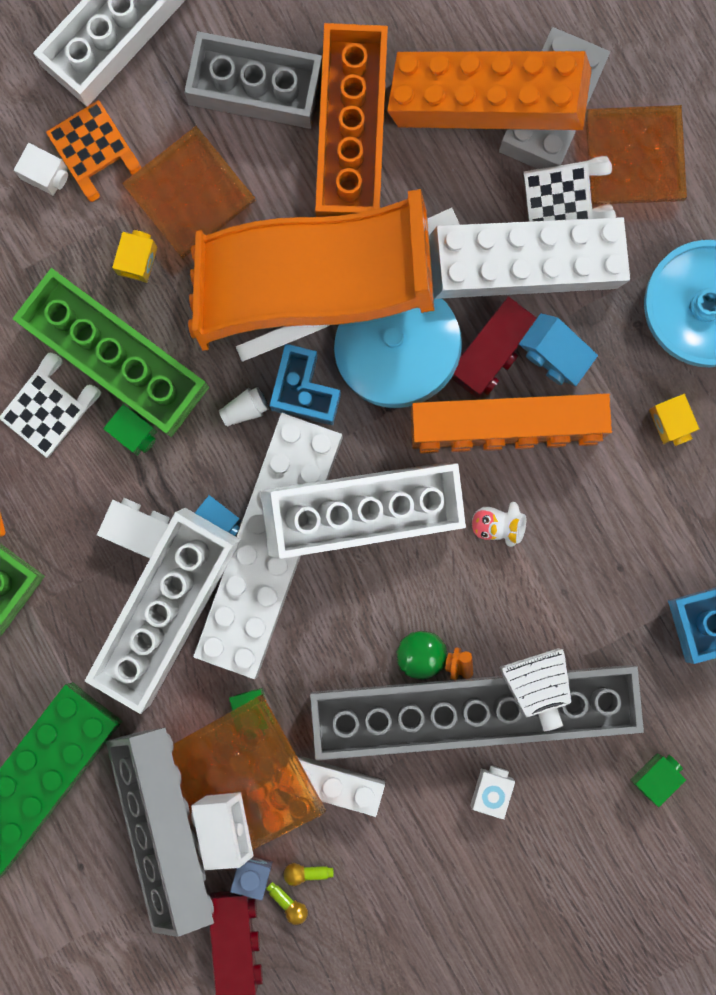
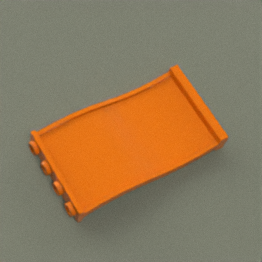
[188,189,435,351]

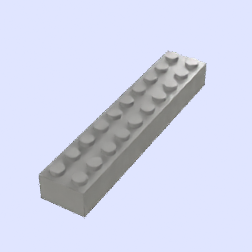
[310,665,644,760]

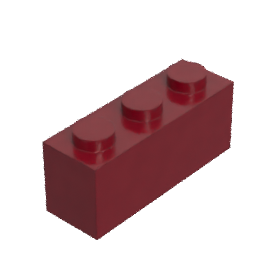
[451,296,537,399]
[209,891,263,995]

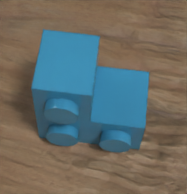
[270,344,341,426]

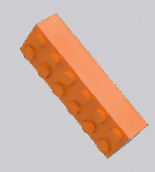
[315,23,388,217]
[387,51,592,130]
[410,393,612,454]

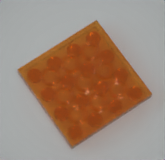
[172,694,327,850]

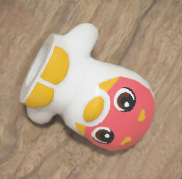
[472,502,526,547]

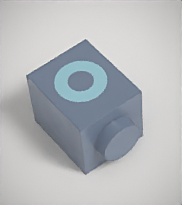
[230,856,273,900]

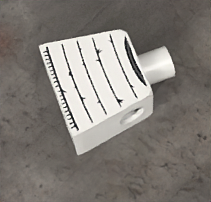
[499,648,571,732]

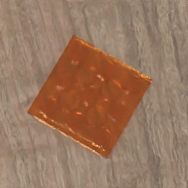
[586,105,687,205]
[122,126,256,259]

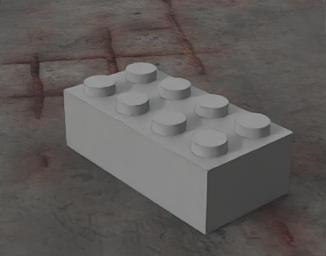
[499,27,611,169]
[184,31,322,129]

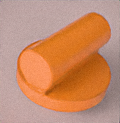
[446,647,473,680]

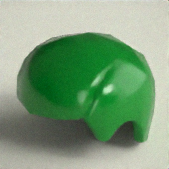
[396,631,448,680]

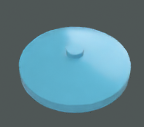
[644,240,716,368]
[334,292,462,408]

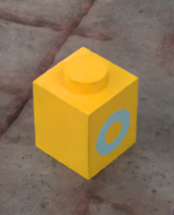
[112,230,158,283]
[649,394,699,446]

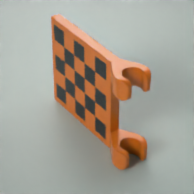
[46,100,142,202]

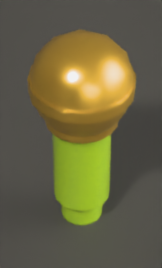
[283,863,333,886]
[266,882,308,925]

